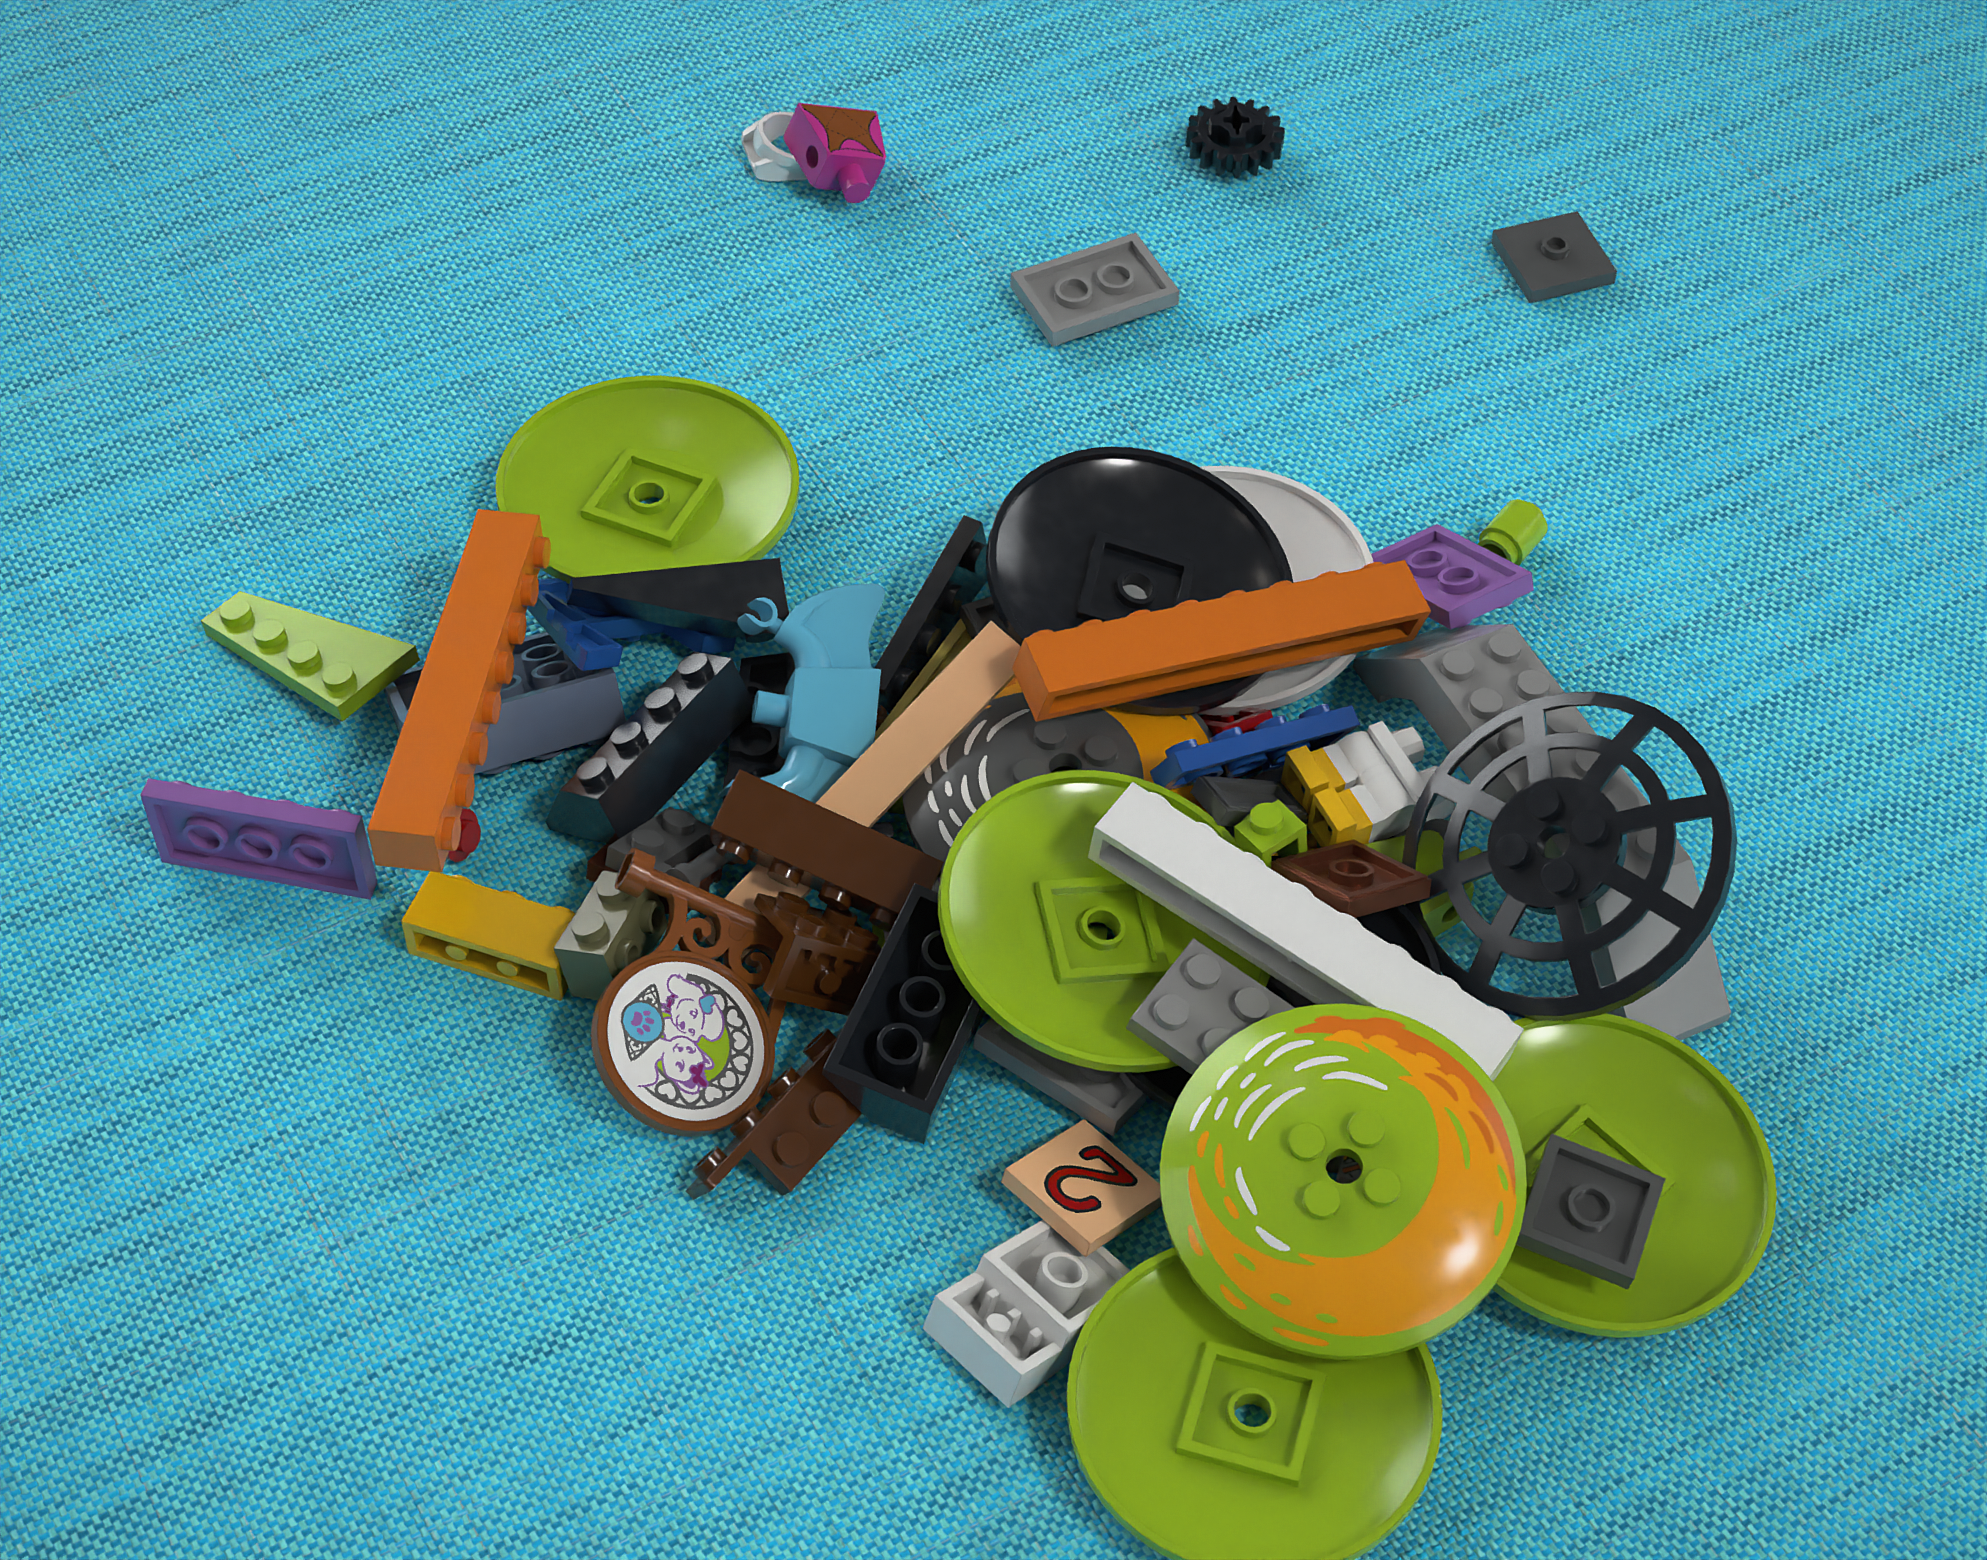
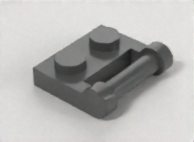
[605,807,737,888]

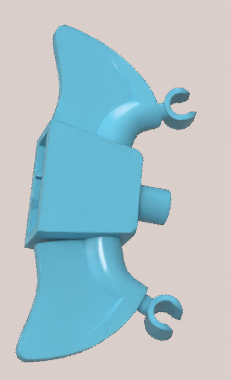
[718,583,885,803]

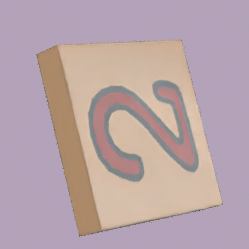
[1001,1119,1162,1257]

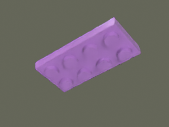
[140,778,377,900]

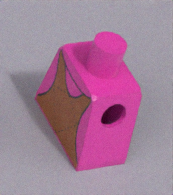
[783,103,886,203]

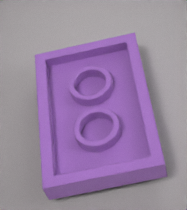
[1371,524,1534,630]

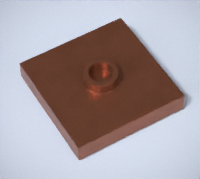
[1271,839,1432,918]

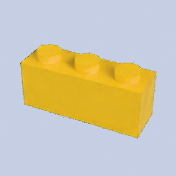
[401,871,575,1001]

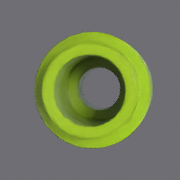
[1478,499,1548,566]

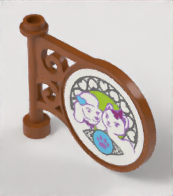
[591,847,787,1137]

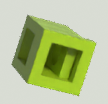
[1234,799,1307,869]

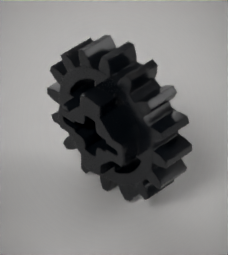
[1186,97,1285,178]

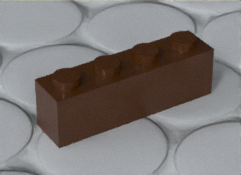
[710,769,944,933]

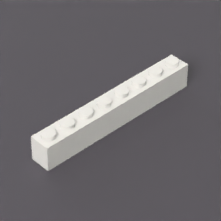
[1088,782,1524,1082]

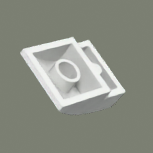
[922,1220,1130,1408]

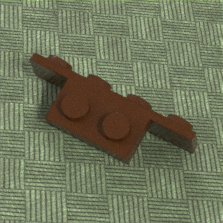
[685,1028,862,1200]

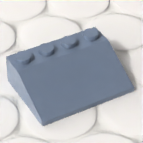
[383,632,626,774]

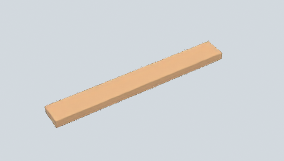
[704,621,1021,963]

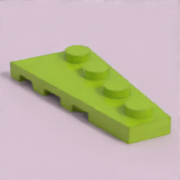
[201,591,420,722]

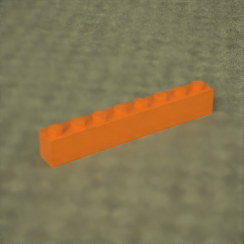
[367,509,551,872]
[1012,560,1431,722]

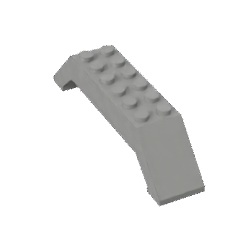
[1353,624,1731,1041]

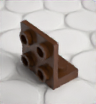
[753,892,882,1016]

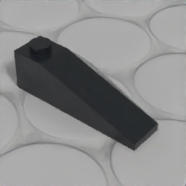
[566,558,789,643]

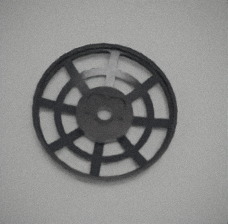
[1402,691,1737,1021]

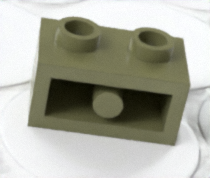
[554,871,668,1000]

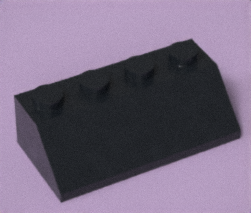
[545,651,753,845]
[822,883,985,1144]

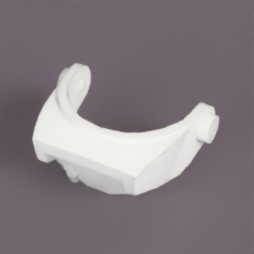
[741,112,807,181]

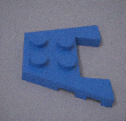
[527,578,736,671]

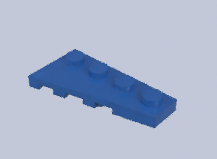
[1150,704,1360,790]

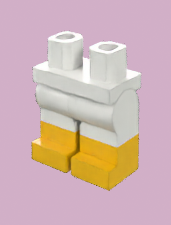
[1281,721,1446,848]

